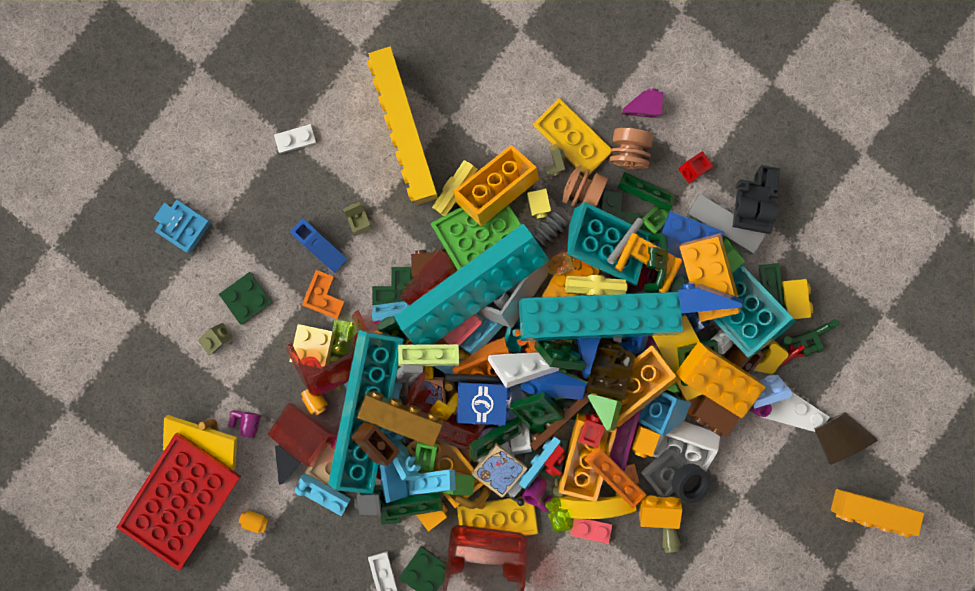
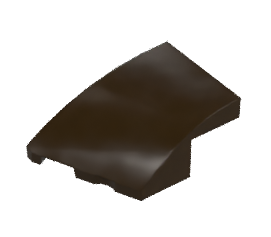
[586,338,635,400]
[814,412,878,465]

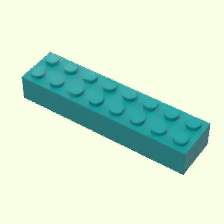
[394,224,550,345]
[519,292,683,341]
[328,330,403,494]

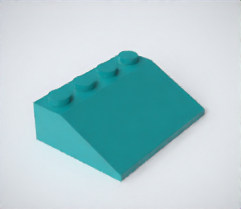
[567,202,651,286]
[713,265,796,358]

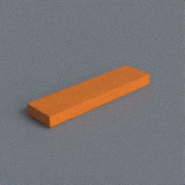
[584,446,647,508]

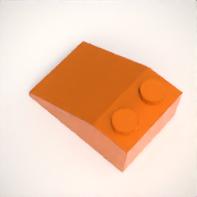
[452,337,512,385]

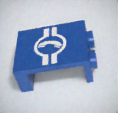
[456,382,511,425]

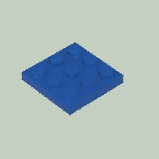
[656,211,724,281]

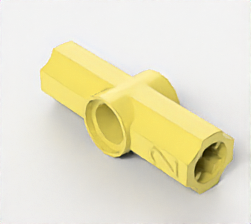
[432,160,478,216]
[565,275,627,296]

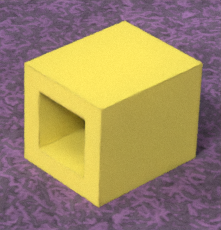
[527,189,551,219]

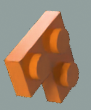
[302,270,345,319]

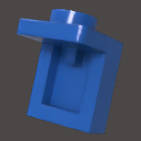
[619,336,648,355]

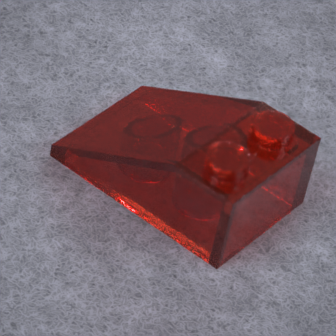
[400,249,457,306]
[267,403,335,467]

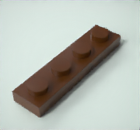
[530,392,591,451]

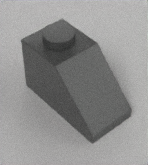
[354,490,383,515]

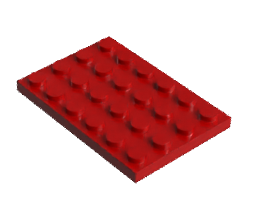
[116,432,241,571]

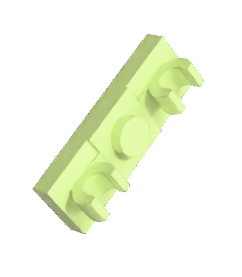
[398,344,459,366]

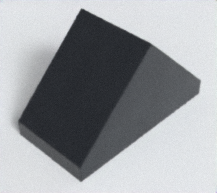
[275,444,303,485]

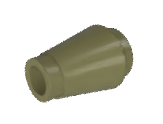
[662,528,681,553]

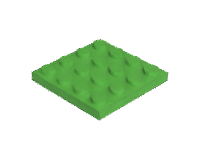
[431,205,521,271]

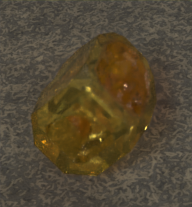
[546,252,582,276]

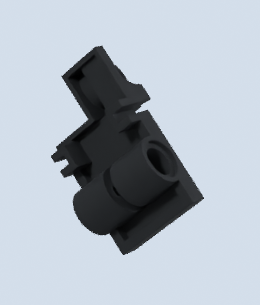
[732,165,780,234]

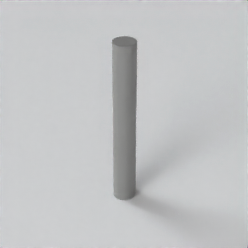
[607,218,644,264]

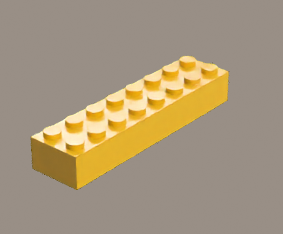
[367,47,438,206]

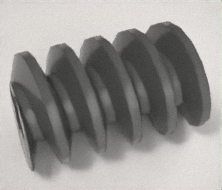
[530,212,569,249]

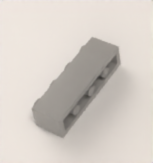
[685,194,766,255]

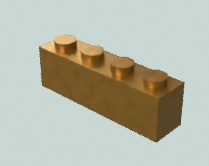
[358,391,442,447]

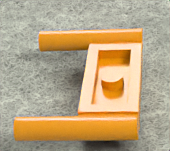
[615,233,682,293]

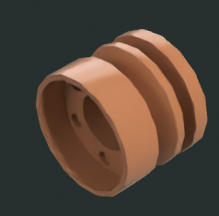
[609,128,654,170]
[562,165,608,207]

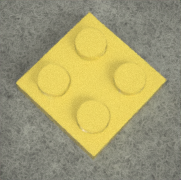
[290,324,335,370]

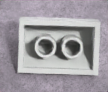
[653,421,720,471]

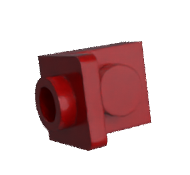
[678,151,713,183]
[578,414,605,448]
[544,445,566,477]

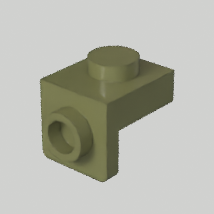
[544,144,566,176]
[343,202,372,236]
[198,323,233,355]

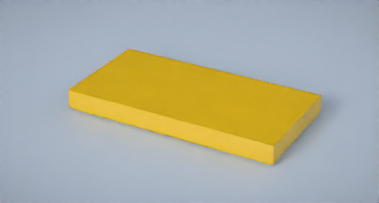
[533,98,611,175]
[652,314,702,401]
[163,415,238,470]
[457,496,538,545]

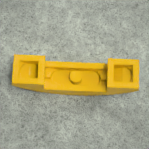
[558,493,636,519]

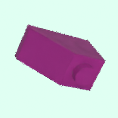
[622,88,663,118]

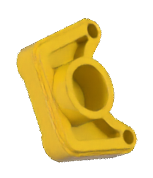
[754,341,788,374]

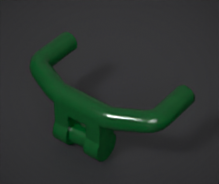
[644,233,668,292]
[781,319,839,357]

